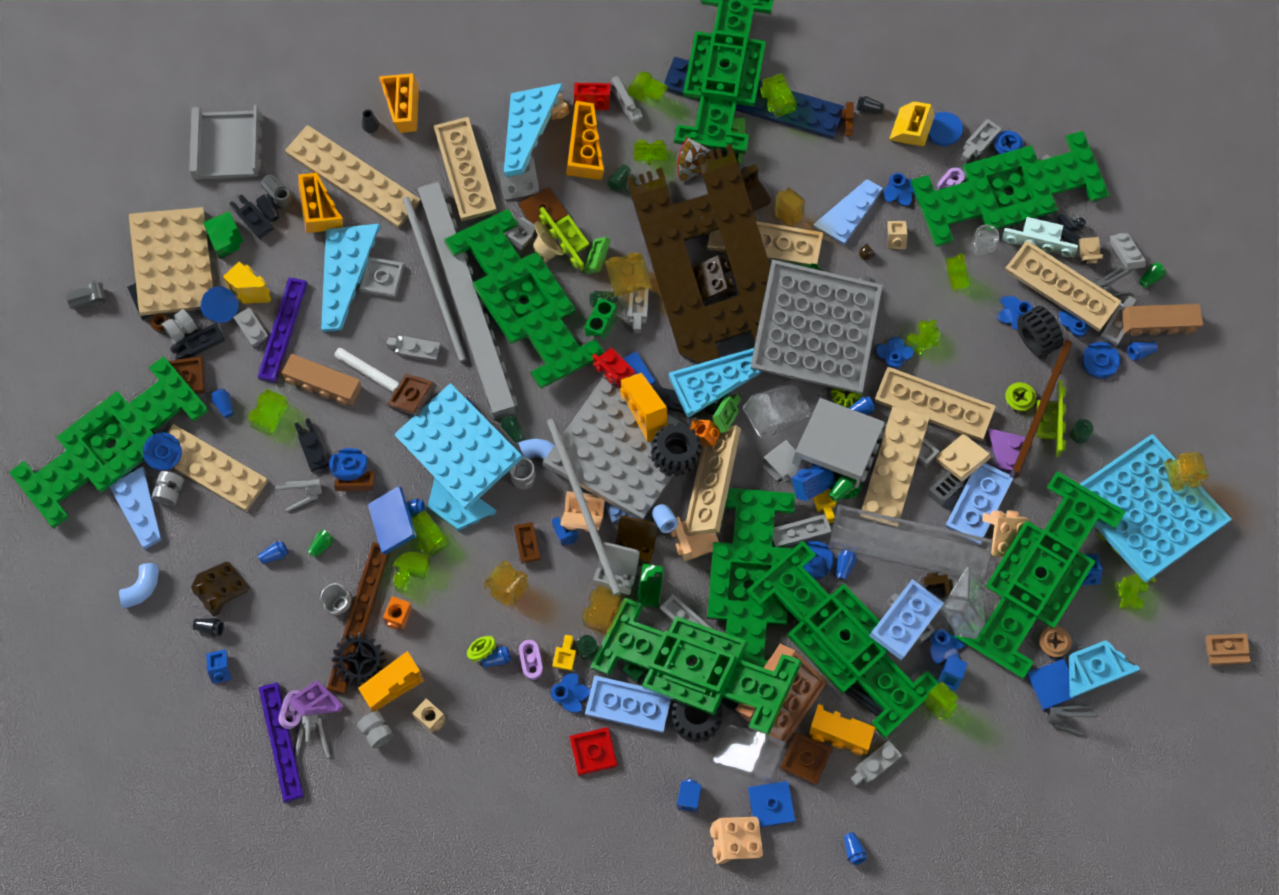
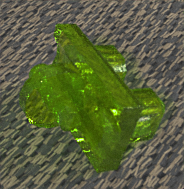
[633,139,666,166]
[945,253,970,290]
[907,319,940,356]
[1114,573,1149,610]

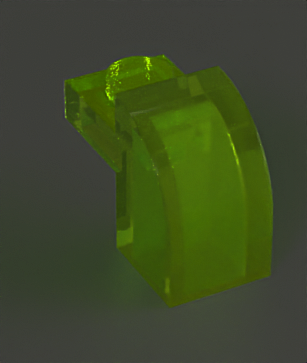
[628,71,668,103]
[393,552,431,593]

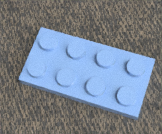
[945,463,1013,544]
[869,579,944,660]
[585,676,671,733]

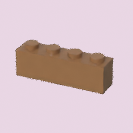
[1121,304,1203,336]
[282,353,362,406]

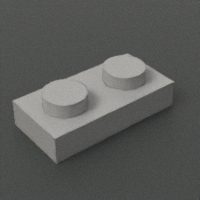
[234,308,269,348]

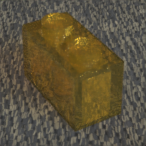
[775,187,805,227]
[582,585,621,634]

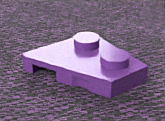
[988,428,1025,473]
[289,680,344,716]

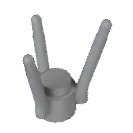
[275,479,322,512]
[295,714,330,758]

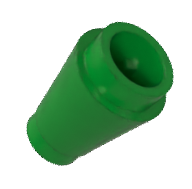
[1138,262,1167,289]
[828,475,856,503]
[307,529,335,558]

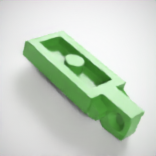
[713,393,741,433]

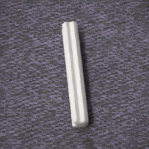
[334,348,399,392]

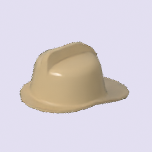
[533,221,564,262]

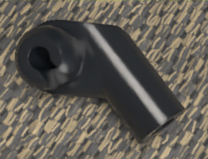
[1058,212,1086,231]

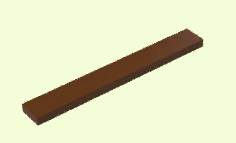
[1010,339,1072,479]
[326,542,390,695]

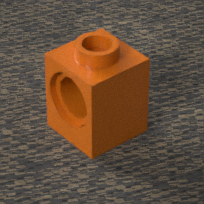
[689,419,720,446]
[383,596,412,630]

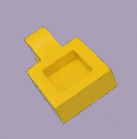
[812,488,836,524]
[552,635,576,671]

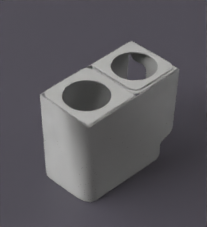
[761,440,810,482]

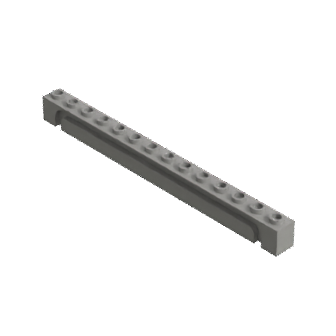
[418,182,518,420]

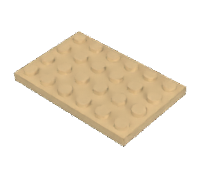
[129,207,213,316]

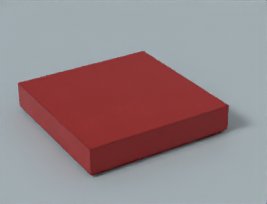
[569,727,618,776]

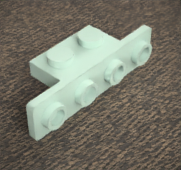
[1002,217,1078,258]

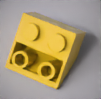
[890,102,935,147]
[223,262,271,304]

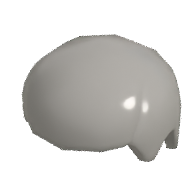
[320,583,352,616]

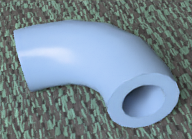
[518,438,554,471]
[652,504,678,533]
[119,563,159,609]

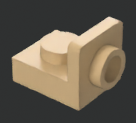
[551,93,569,120]
[887,221,907,249]
[1079,237,1103,264]

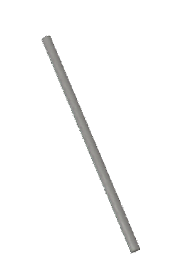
[402,197,467,363]
[547,419,621,595]

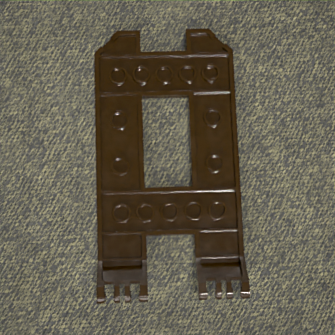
[627,144,770,364]

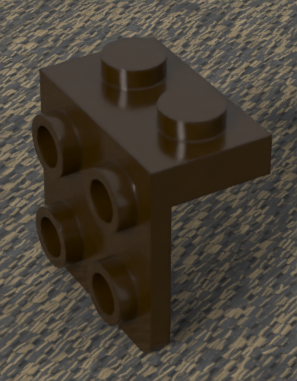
[740,164,771,212]
[693,255,738,301]
[615,515,658,566]
[191,562,249,617]

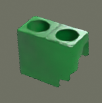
[203,211,243,259]
[584,297,617,341]
[638,564,663,608]

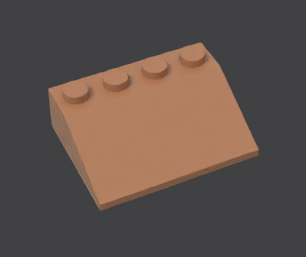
[735,644,828,747]

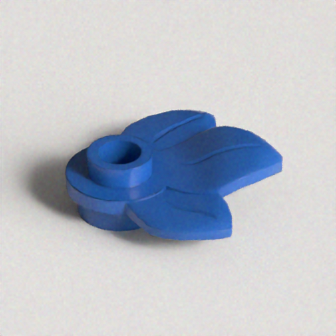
[884,173,914,206]
[997,296,1033,330]
[1059,312,1090,337]
[876,337,914,369]
[930,630,965,664]
[551,673,591,713]

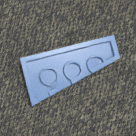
[813,179,883,246]
[110,466,162,550]

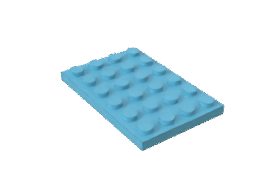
[394,383,523,510]

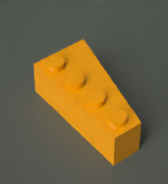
[566,101,604,180]

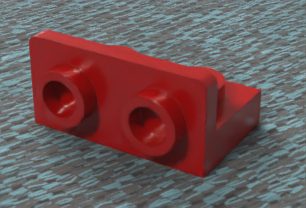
[574,83,611,110]
[592,347,636,388]

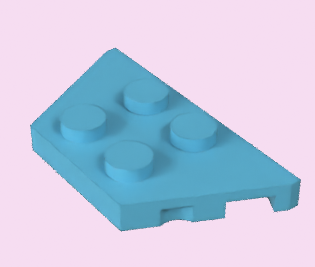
[428,478,496,531]
[1069,640,1140,698]

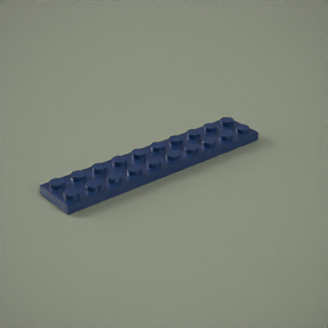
[663,56,845,139]

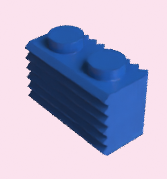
[791,463,836,501]

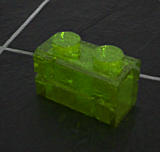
[760,73,796,118]
[248,389,289,435]
[412,510,449,558]
[924,682,958,720]

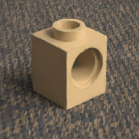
[412,699,446,733]

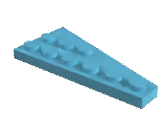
[504,83,564,177]
[321,224,381,332]
[668,348,762,418]

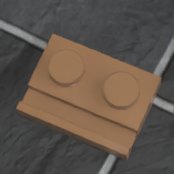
[1205,634,1251,665]

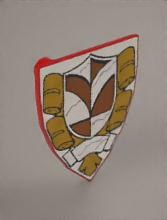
[677,137,715,182]

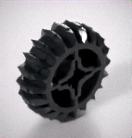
[331,633,386,687]

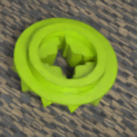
[1005,382,1036,412]
[831,388,862,408]
[467,636,496,662]

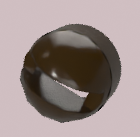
[859,244,875,260]

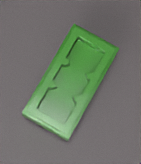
[584,237,611,274]

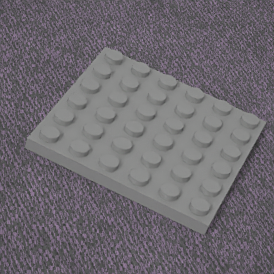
[750,260,882,394]
[543,378,690,520]

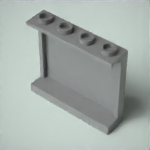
[189,105,263,180]
[792,398,885,488]

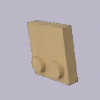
[935,434,990,482]

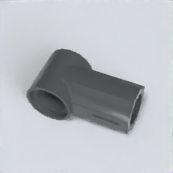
[260,174,293,209]
[66,282,106,309]

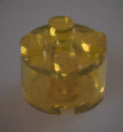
[1164,452,1209,491]
[483,560,529,607]

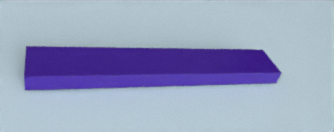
[257,277,308,383]
[258,682,304,803]

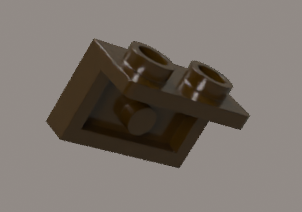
[922,572,953,598]

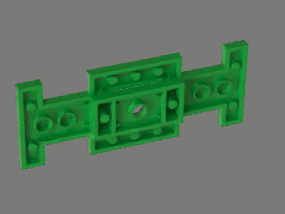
[674,0,774,154]
[911,131,1109,247]
[444,209,605,389]
[9,356,209,529]
[954,471,1126,679]
[707,488,795,668]
[746,541,941,739]
[590,598,802,736]

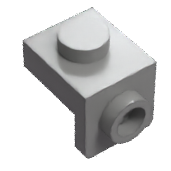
[507,217,536,250]

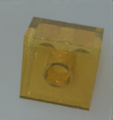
[605,252,651,296]

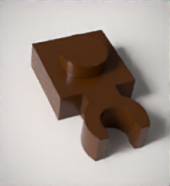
[842,102,854,136]

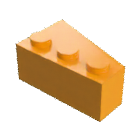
[379,73,419,133]
[298,173,343,233]
[620,373,668,443]
[358,651,424,712]
[809,704,875,755]

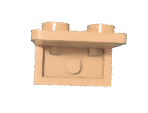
[560,491,605,532]
[982,510,1029,557]
[671,517,719,561]
[710,817,763,864]

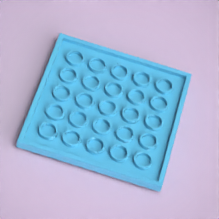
[1080,434,1232,583]

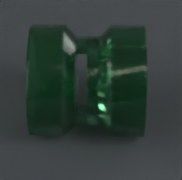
[1071,419,1093,444]
[577,635,597,659]

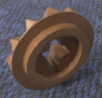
[1039,626,1072,658]

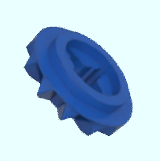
[994,131,1024,154]

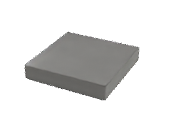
[359,257,405,299]

